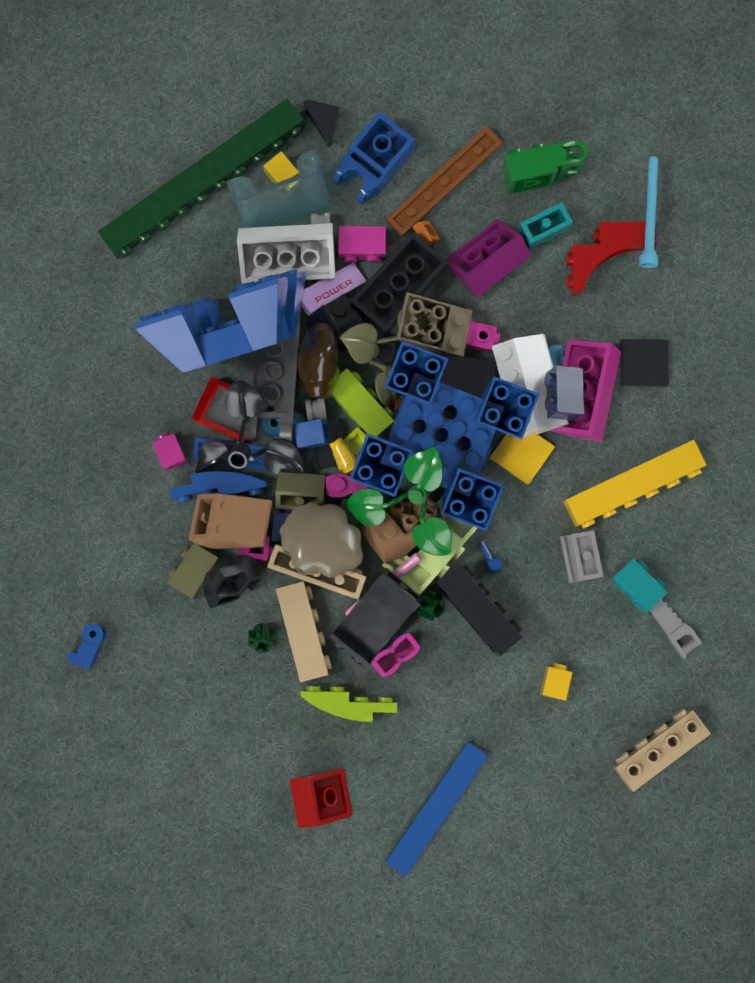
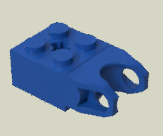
[333,111,417,205]

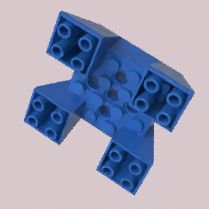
[133,269,306,373]
[349,341,540,531]

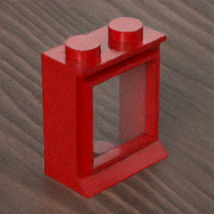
[191,376,261,443]

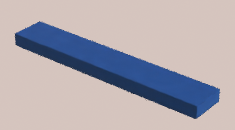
[385,742,488,876]

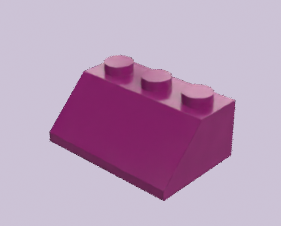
[445,219,532,298]

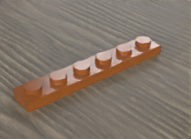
[386,126,503,237]

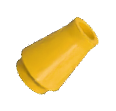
[329,437,358,474]

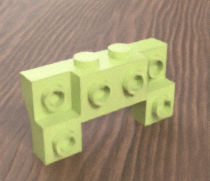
[382,496,477,594]

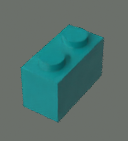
[518,202,573,250]
[611,558,668,615]

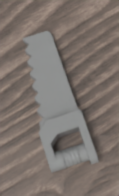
[649,599,702,660]

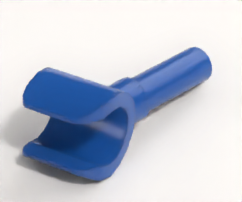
[479,541,502,572]

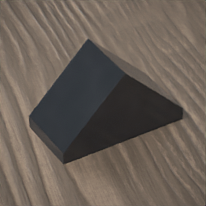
[303,100,340,147]

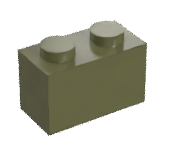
[276,472,326,510]
[168,543,220,599]

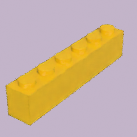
[563,440,706,529]

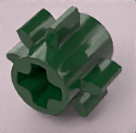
[417,589,445,621]
[248,623,277,653]

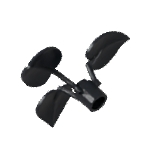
[195,380,304,475]

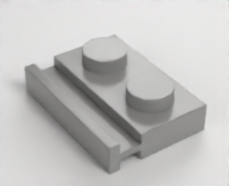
[559,530,604,583]

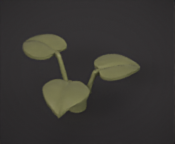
[340,308,403,409]

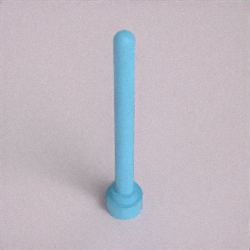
[639,156,659,268]

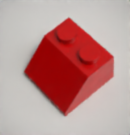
[289,768,352,828]

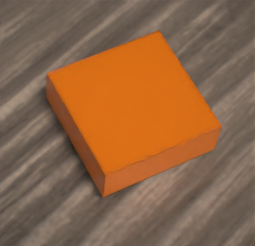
[413,221,440,245]

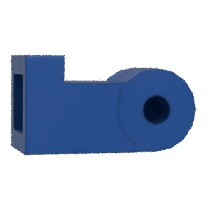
[66,624,106,670]

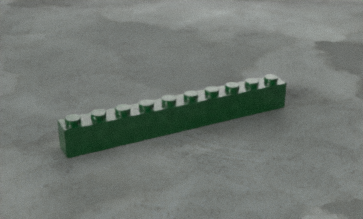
[97,98,305,259]

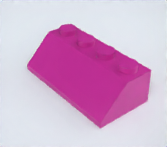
[549,340,621,442]

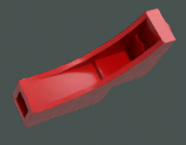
[566,221,657,296]

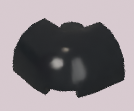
[305,294,364,352]
[203,555,268,609]

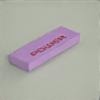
[301,262,366,316]

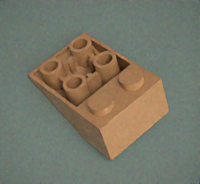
[189,493,272,549]
[361,496,447,564]

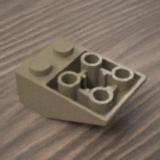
[396,292,473,357]

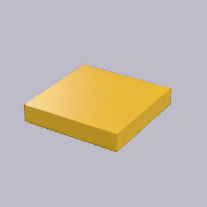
[489,434,555,485]

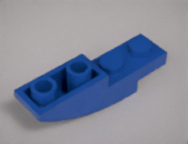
[169,471,268,503]

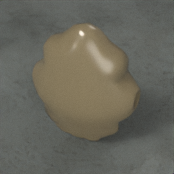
[280,502,363,578]

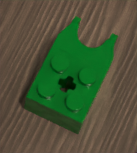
[502,141,588,195]

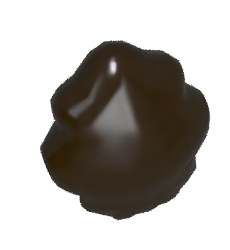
[297,323,341,399]

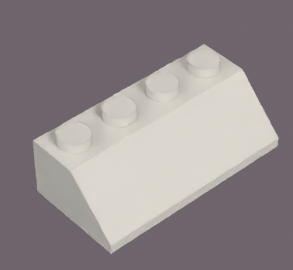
[237,223,335,283]
[492,334,569,438]

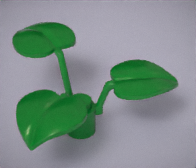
[347,446,452,556]

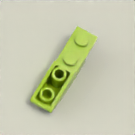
[301,686,397,722]

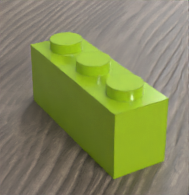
[331,369,394,437]

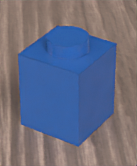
[293,419,332,450]

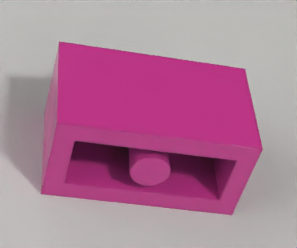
[339,226,386,263]

